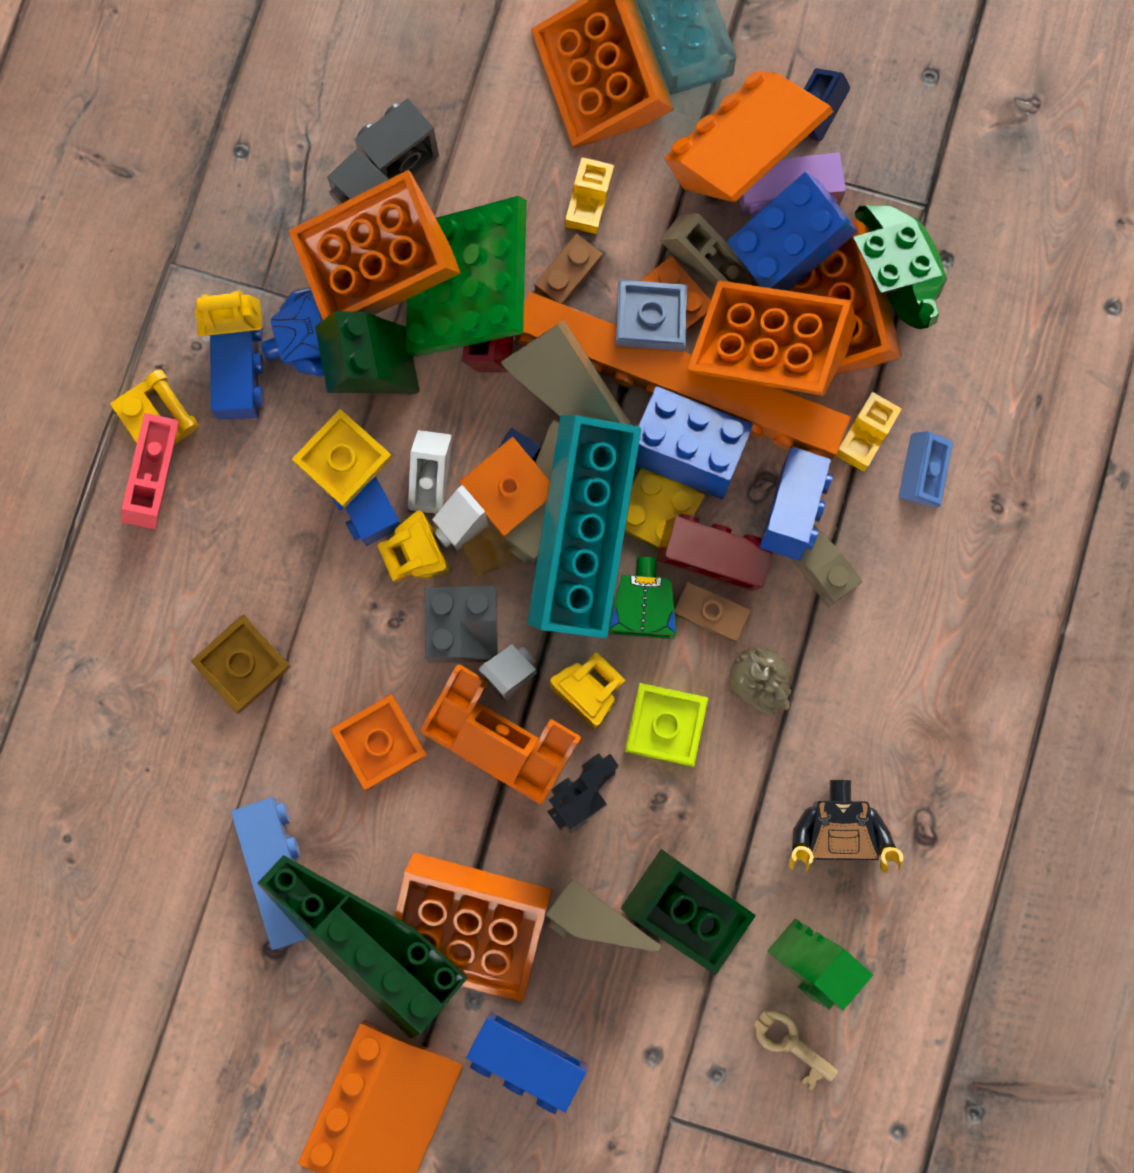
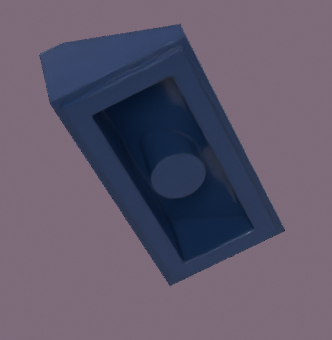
[804,68,850,141]

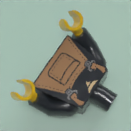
[788,780,903,873]

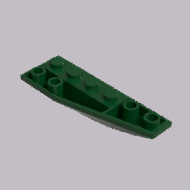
[257,855,468,1038]

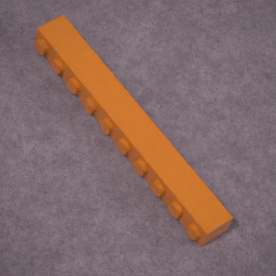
[515,291,851,462]

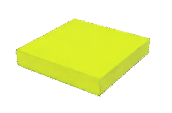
[625,683,708,767]

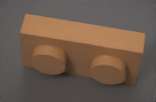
[534,233,603,305]

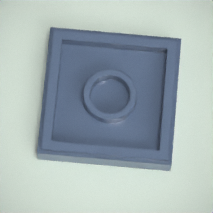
[615,279,687,351]

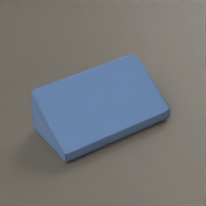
[899,431,953,507]

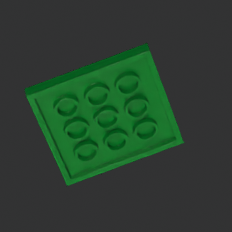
[405,196,527,357]

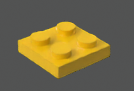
[292,409,393,509]
[625,468,705,550]

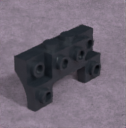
[547,753,619,833]

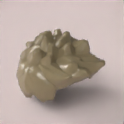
[729,648,791,717]

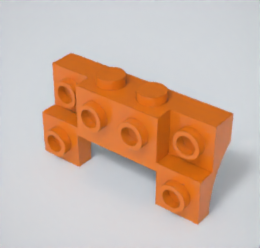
[420,664,582,805]

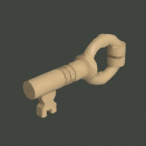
[754,1011,839,1091]

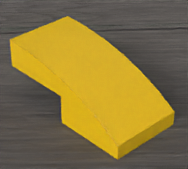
[564,157,614,235]
[836,392,902,472]

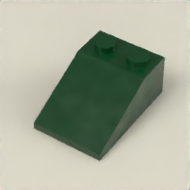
[315,311,420,394]
[620,849,756,975]

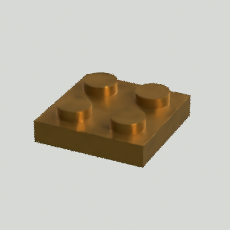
[190,614,291,714]

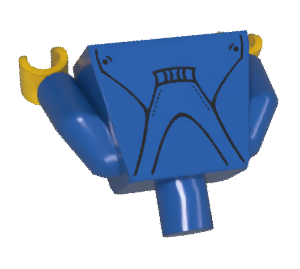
[262,287,324,377]

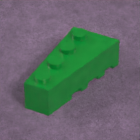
[768,919,873,1011]

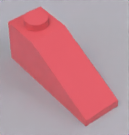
[121,413,179,530]

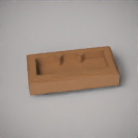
[674,581,751,643]

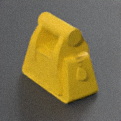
[194,290,263,336]
[377,510,450,583]
[549,652,626,730]

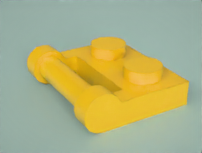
[110,369,199,444]

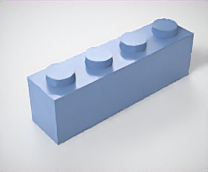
[231,797,307,950]

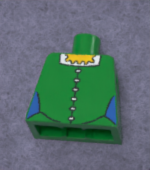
[608,557,676,639]

